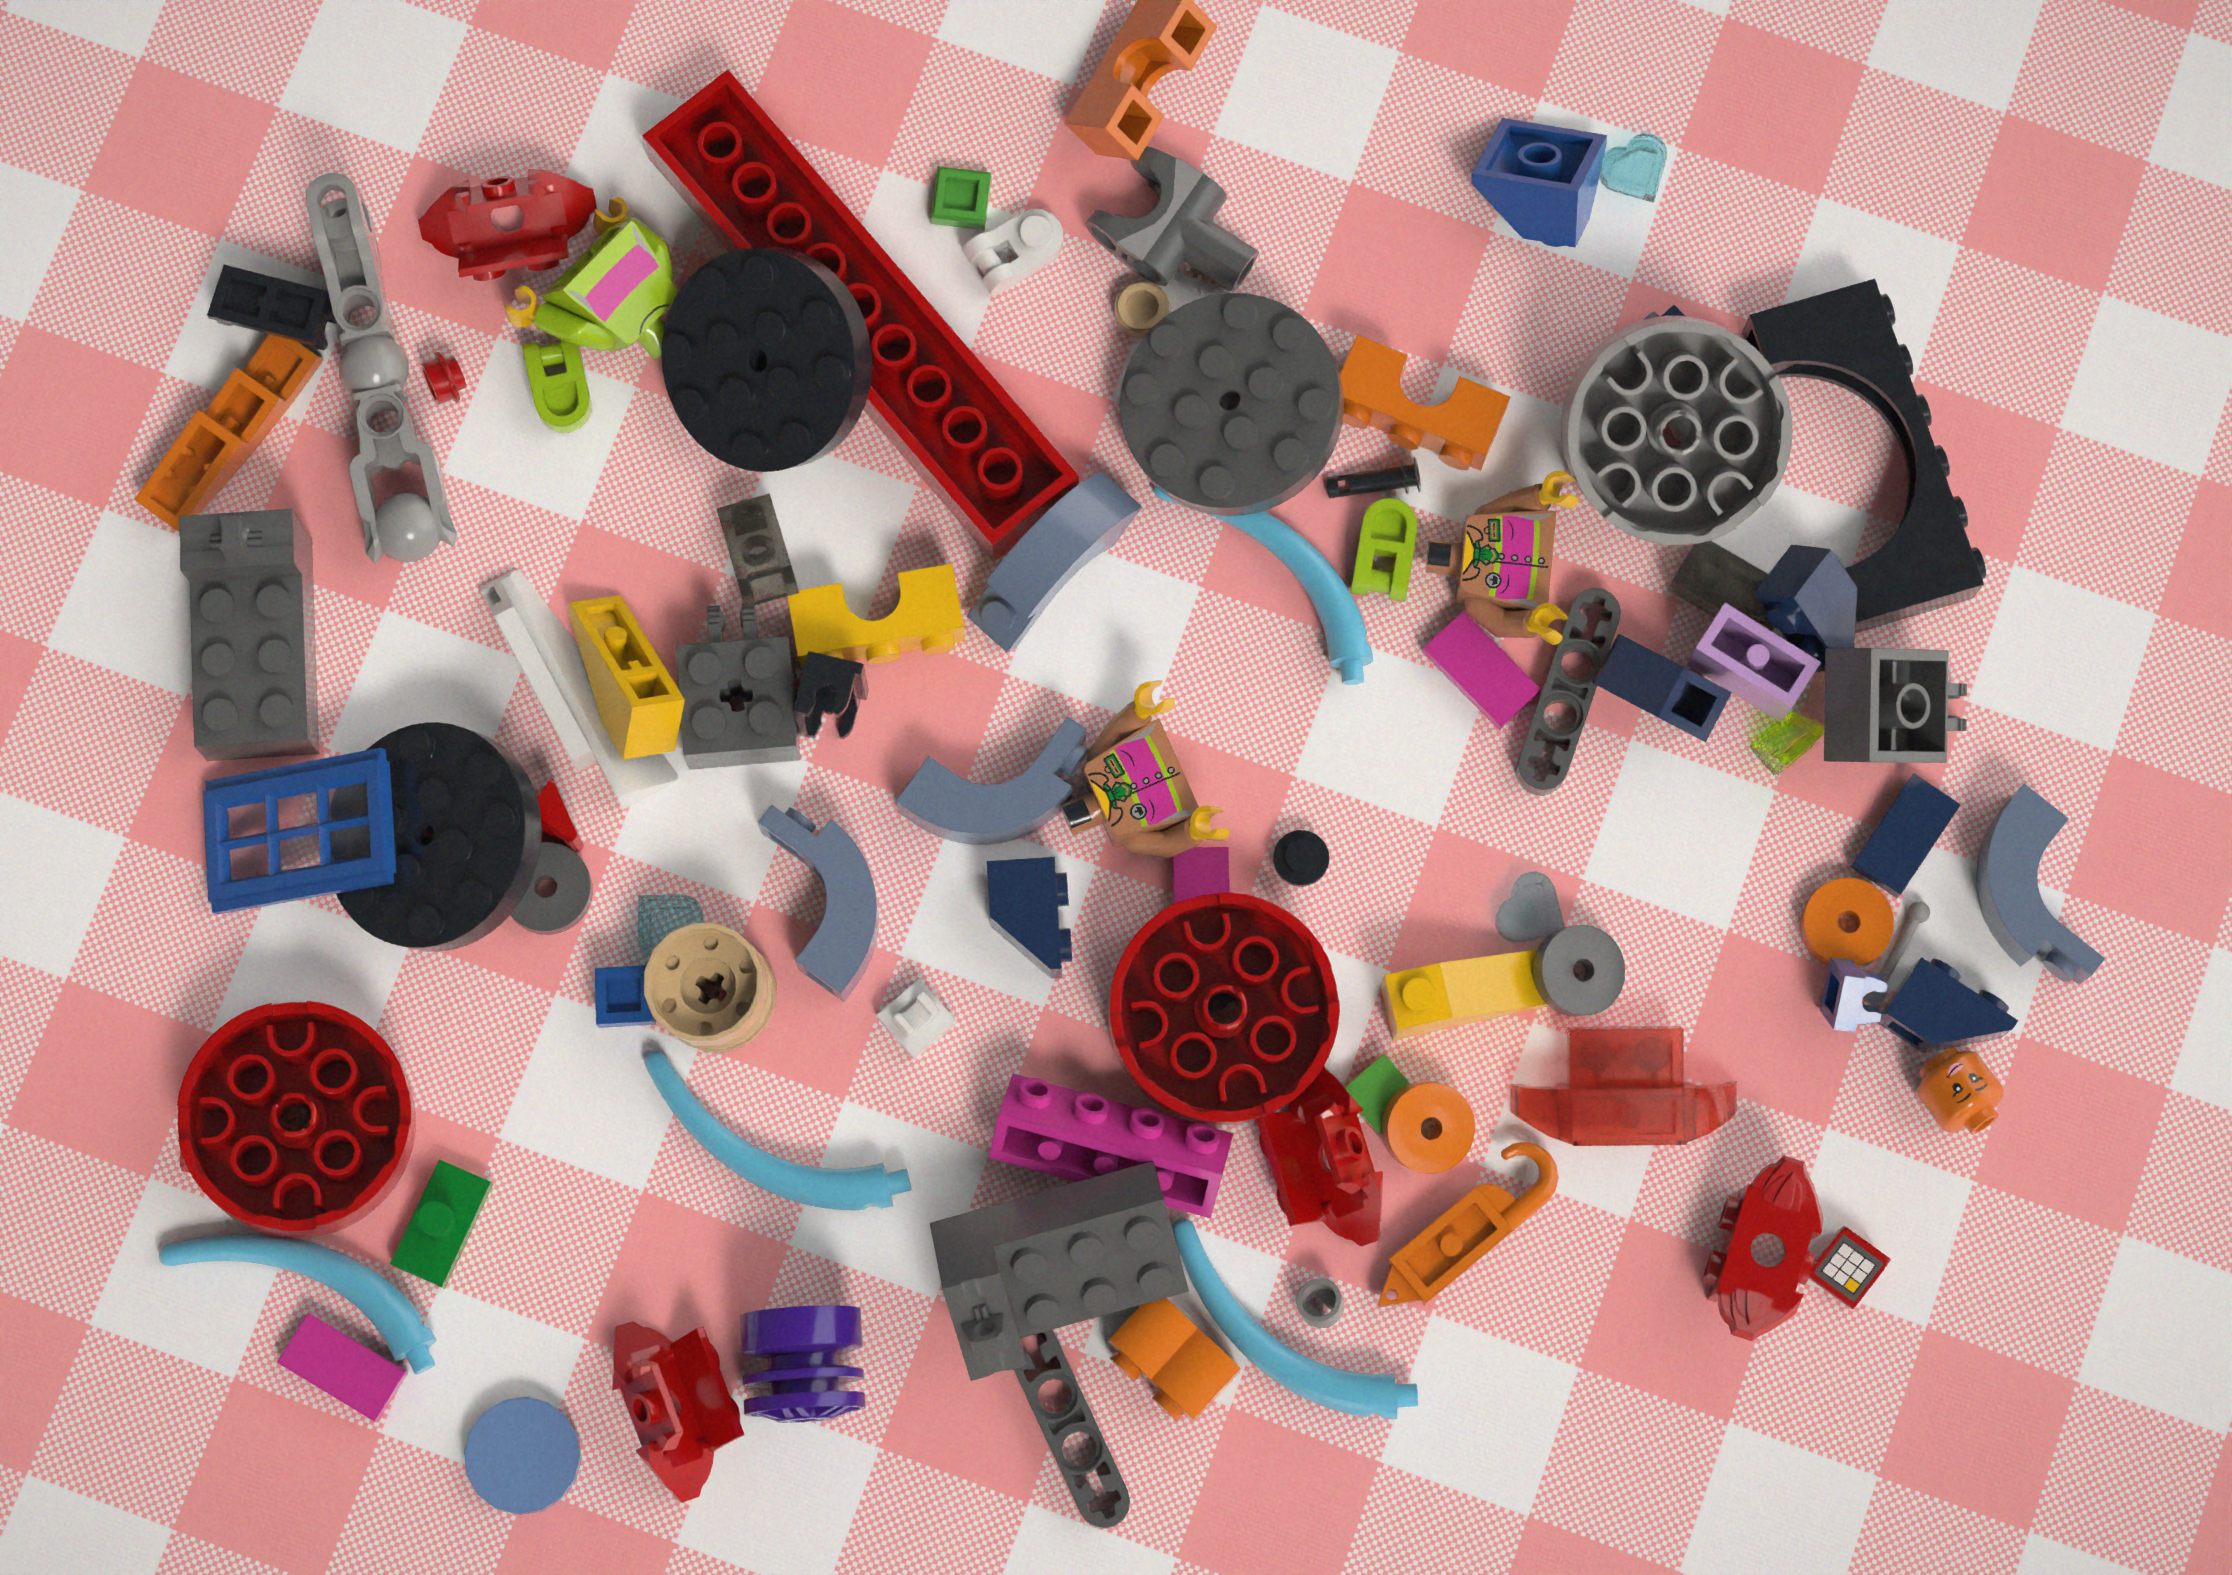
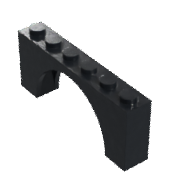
[1742,278,1986,633]

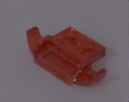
[1510,1026,1737,1146]

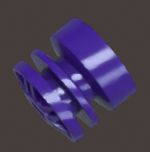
[740,1305,866,1423]

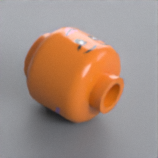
[1917,1047,2003,1135]

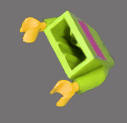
[504,197,678,359]

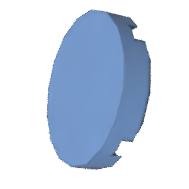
[464,1397,582,1515]

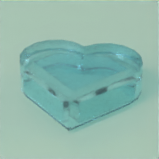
[1599,133,1667,203]
[1495,871,1565,943]
[638,894,705,958]

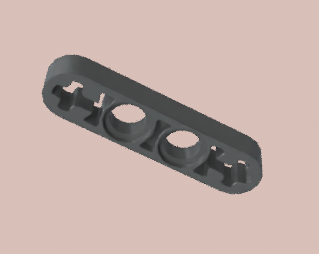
[1516,588,1621,796]
[1013,1330,1130,1529]

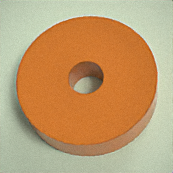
[1800,877,1894,968]
[1381,1081,1475,1174]

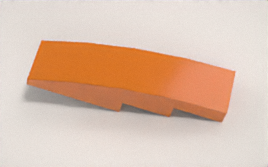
[134,334,324,532]

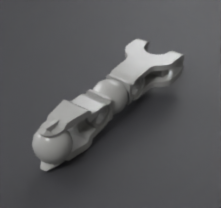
[306,173,458,565]

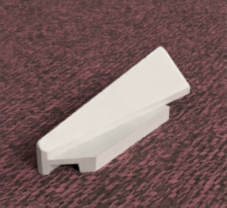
[479,570,678,810]

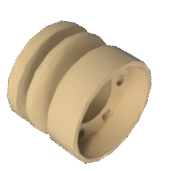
[644,923,777,1053]

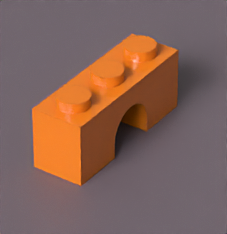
[1064,0,1218,161]
[1340,334,1511,471]

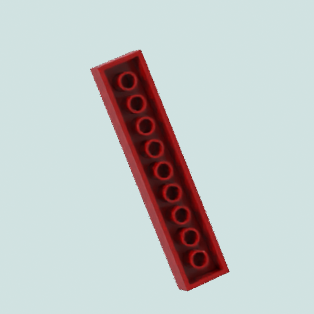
[642,69,1079,562]

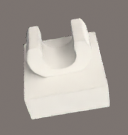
[876,979,957,1061]

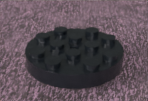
[661,246,872,472]
[329,722,542,952]

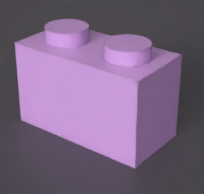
[1686,603,1821,723]

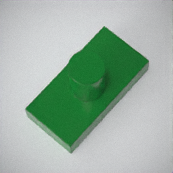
[390,1159,494,1289]

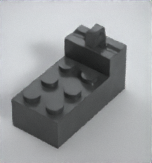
[179,509,319,761]
[929,1161,1189,1381]

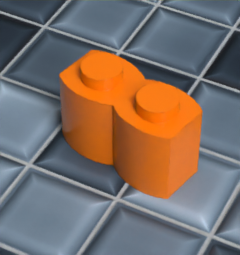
[1108,1298,1241,1423]

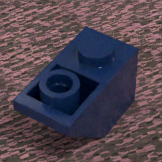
[1754,544,1857,673]
[1592,634,1732,742]
[987,857,1072,979]
[1878,957,2019,1053]

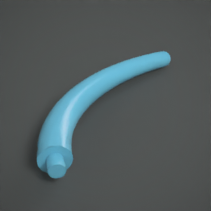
[1154,486,1374,685]
[644,1050,912,1211]
[1172,1218,1418,1419]
[159,1234,437,1375]

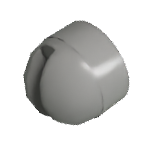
[1296,1278,1345,1328]

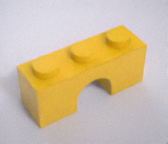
[787,563,965,670]

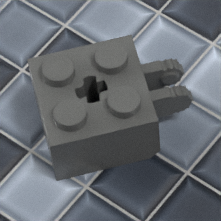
[676,602,801,770]
[1824,648,1967,763]

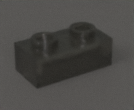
[716,493,799,608]
[1668,540,1775,631]

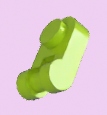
[522,339,592,433]
[1350,498,1418,602]

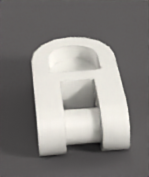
[962,209,1063,296]

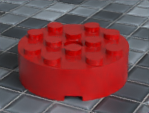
[1108,892,1340,1125]
[177,1001,416,1238]

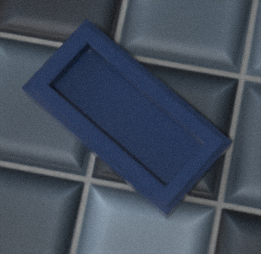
[1850,773,1961,898]

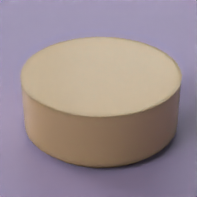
[1115,281,1169,339]

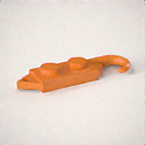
[1377,1141,1559,1307]

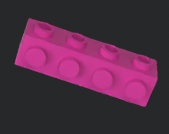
[989,1073,1234,1219]

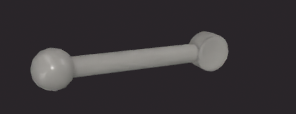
[1863,901,1930,1006]

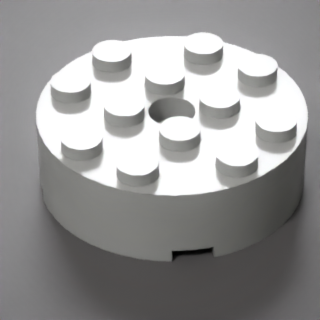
[1561,315,1793,545]

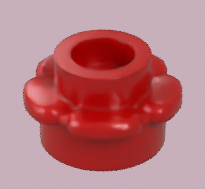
[421,352,467,405]

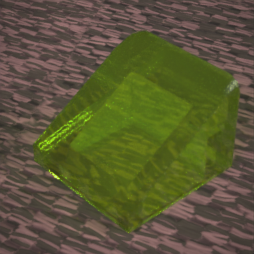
[1749,712,1824,776]

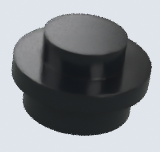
[1273,830,1330,887]

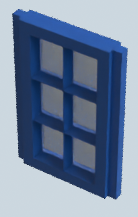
[203,748,396,915]

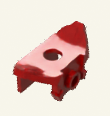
[418,169,597,281]
[1256,1066,1383,1247]
[1702,1155,1824,1341]
[612,1321,745,1503]

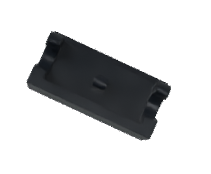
[207,264,337,350]
[793,651,869,739]

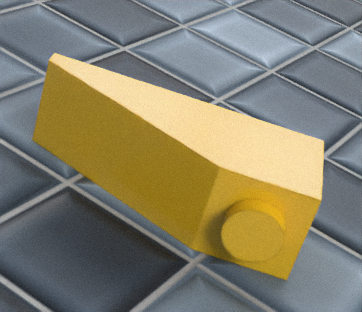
[568,595,685,759]
[1380,949,1548,1041]

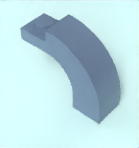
[966,471,1142,653]
[896,716,1089,845]
[1976,784,2106,985]
[758,804,879,1002]

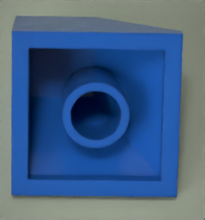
[1471,118,1607,248]

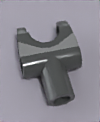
[1085,146,1259,292]

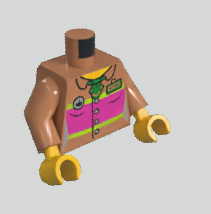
[1425,471,1579,645]
[1060,680,1230,859]

